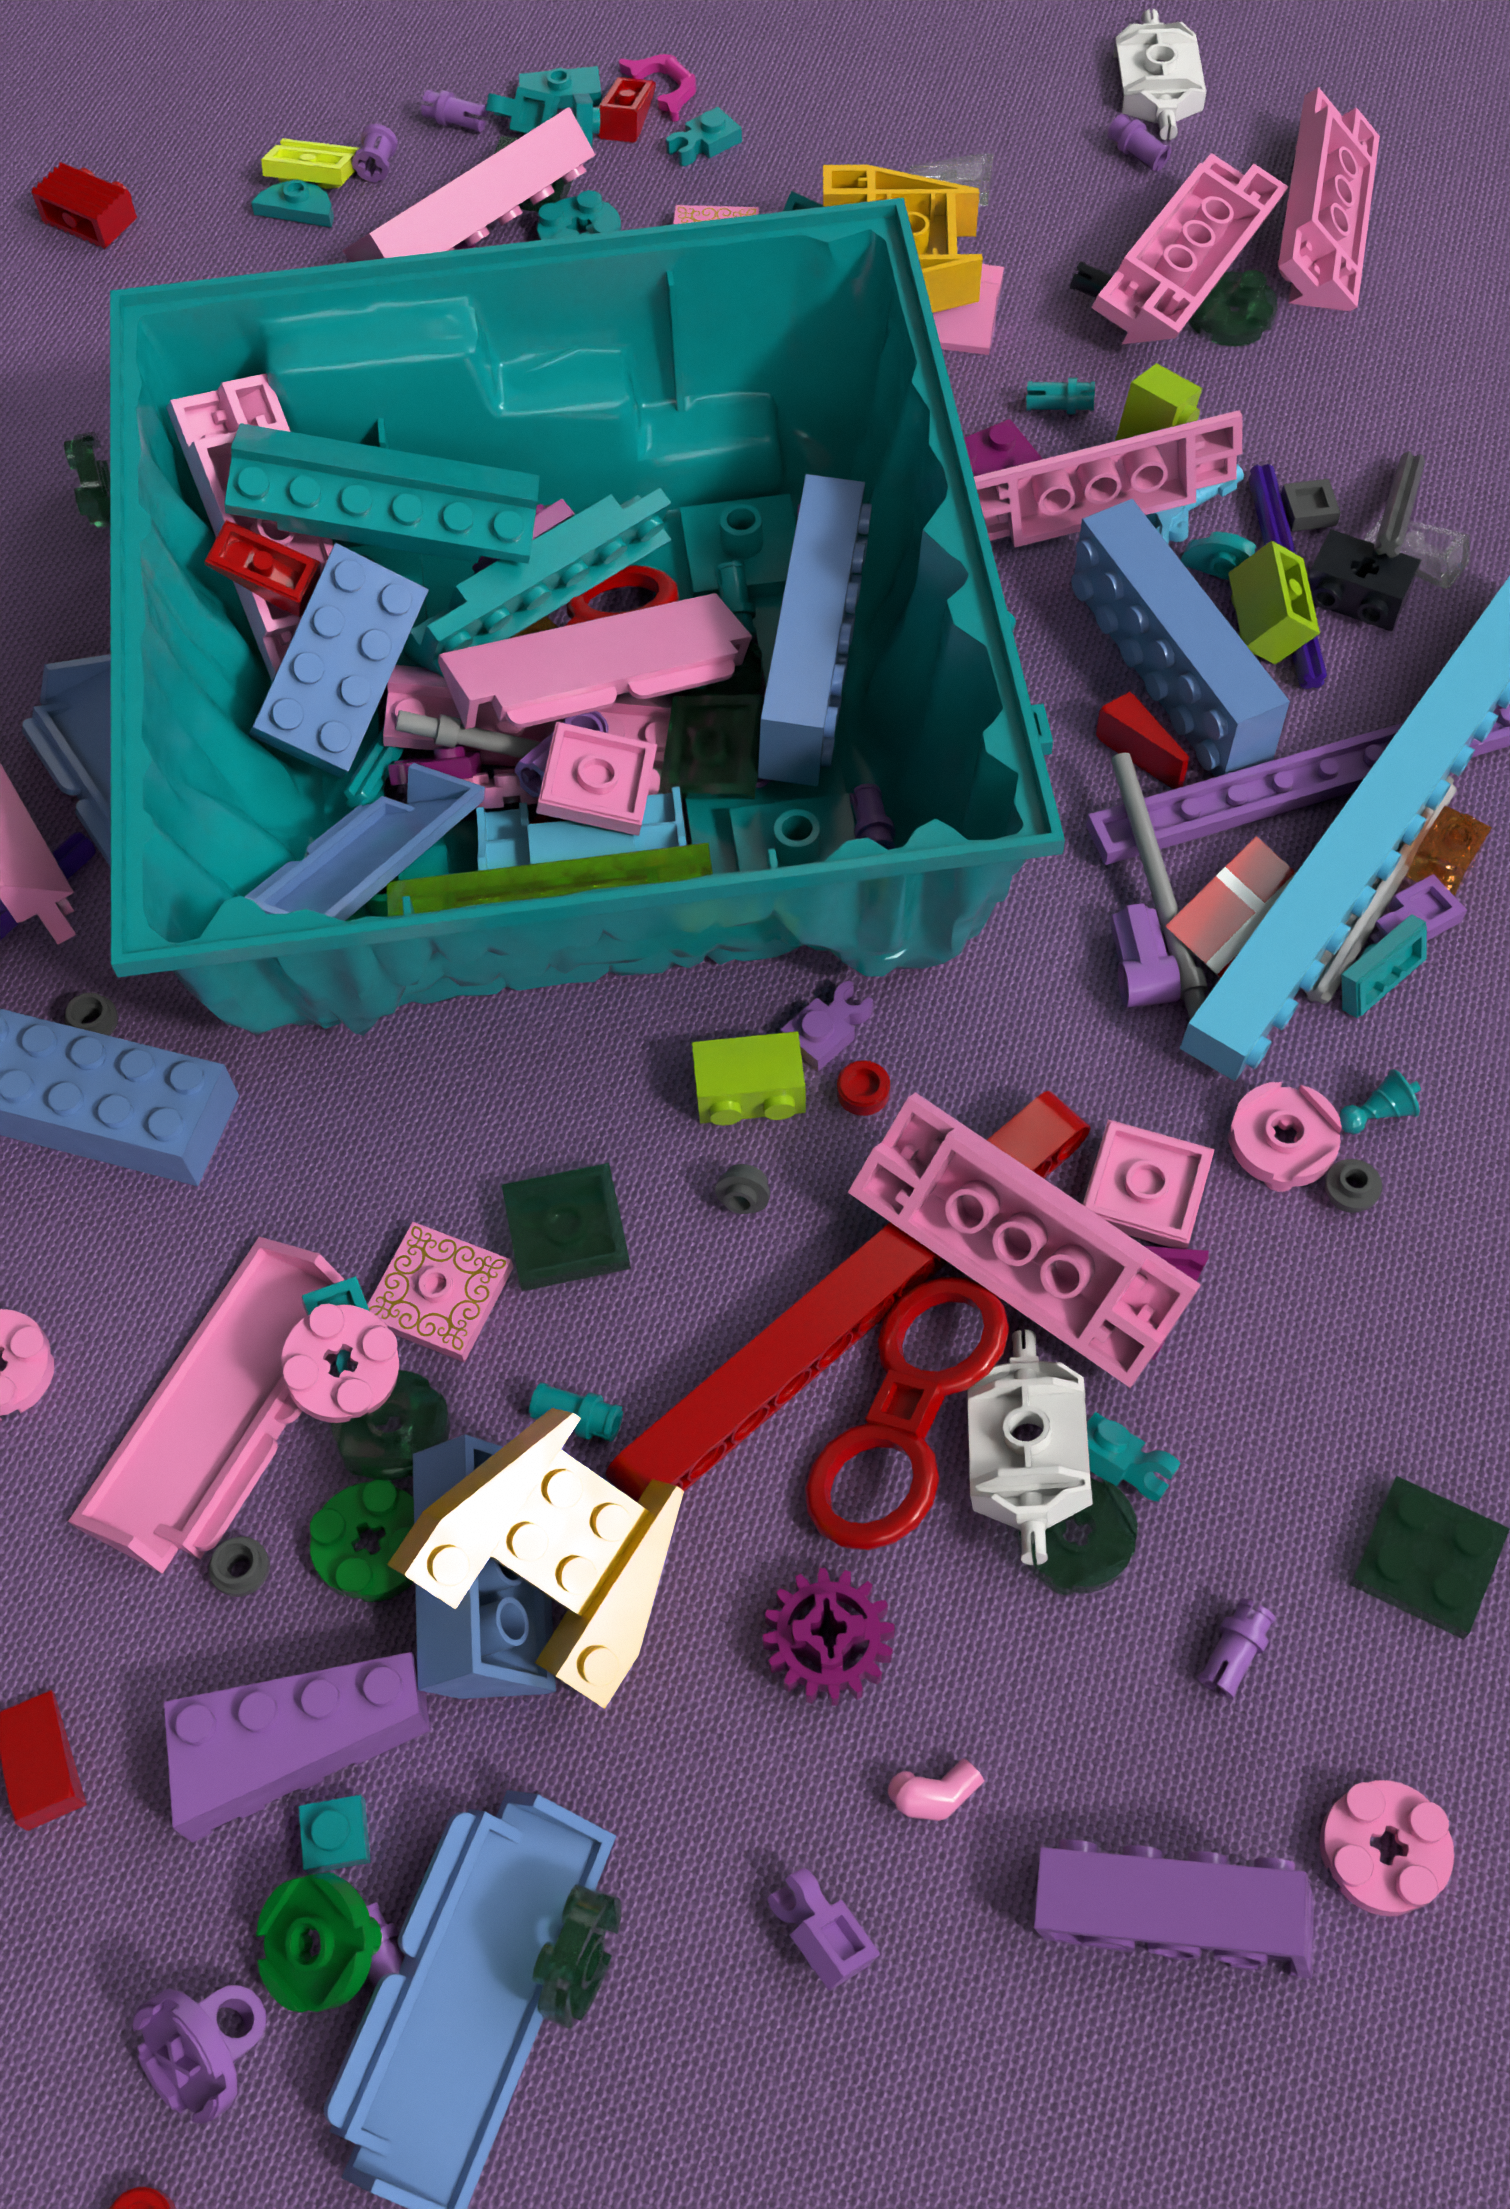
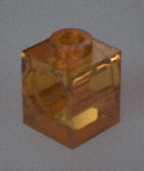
[1406,805,1492,896]

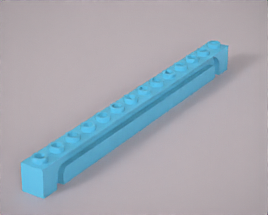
[1180,576,1510,1081]

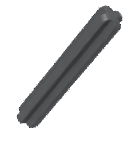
[1374,451,1425,558]

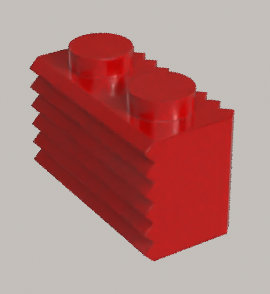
[31,162,137,250]

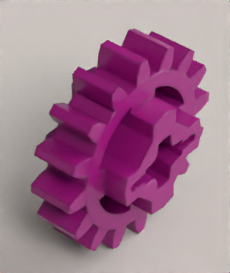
[762,1568,895,1706]

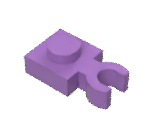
[780,980,873,1071]

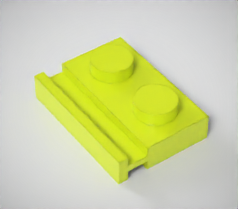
[261,138,360,189]

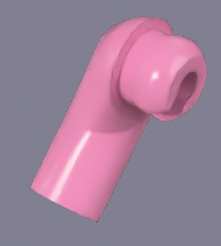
[888,1758,984,1821]

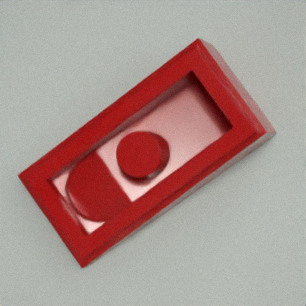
[598,77,656,143]
[205,520,320,617]
[1096,692,1189,790]
[0,1690,87,1831]

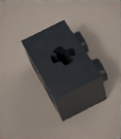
[1308,529,1421,632]

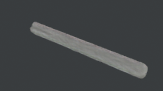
[1304,776,1457,1004]

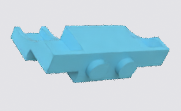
[476,787,690,900]

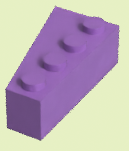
[164,1652,431,1843]
[1034,1839,1314,1979]

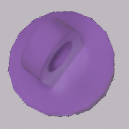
[133,1985,266,2124]

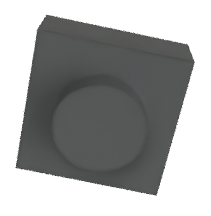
[1281,479,1341,531]

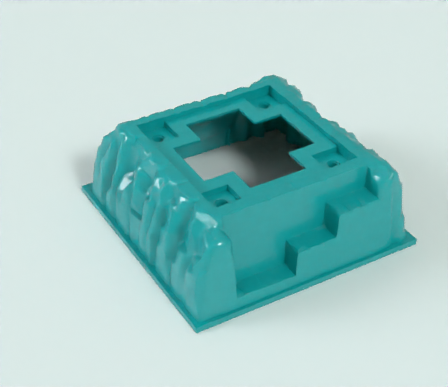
[110,198,1065,1036]

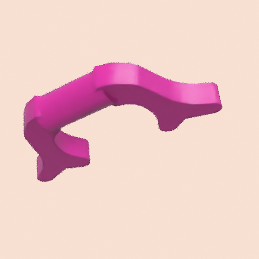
[619,54,697,122]

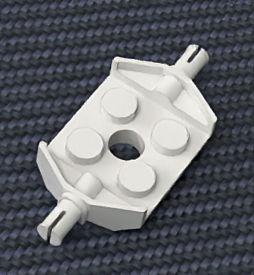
[1113,9,1206,140]
[967,1330,1093,1565]

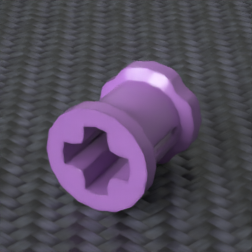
[352,124,398,182]

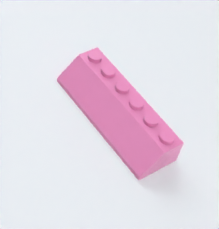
[342,107,595,262]

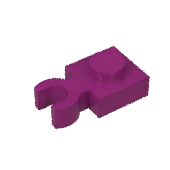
[388,744,483,785]

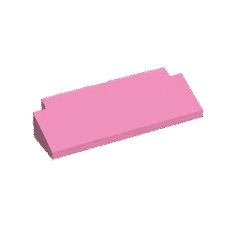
[438,593,752,729]
[68,1237,345,1574]

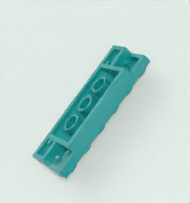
[224,423,539,564]
[403,488,671,678]

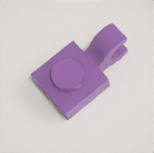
[1368,874,1467,944]
[767,1868,880,1991]

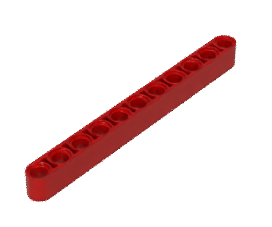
[605,1091,1091,1502]

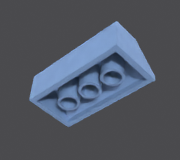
[413,1434,556,1699]

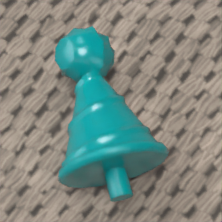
[1339,1069,1421,1135]

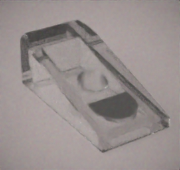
[909,153,994,206]
[1363,516,1470,589]

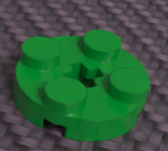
[309,1479,414,1602]
[256,1872,382,2012]

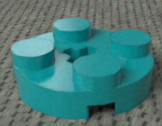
[537,190,622,240]

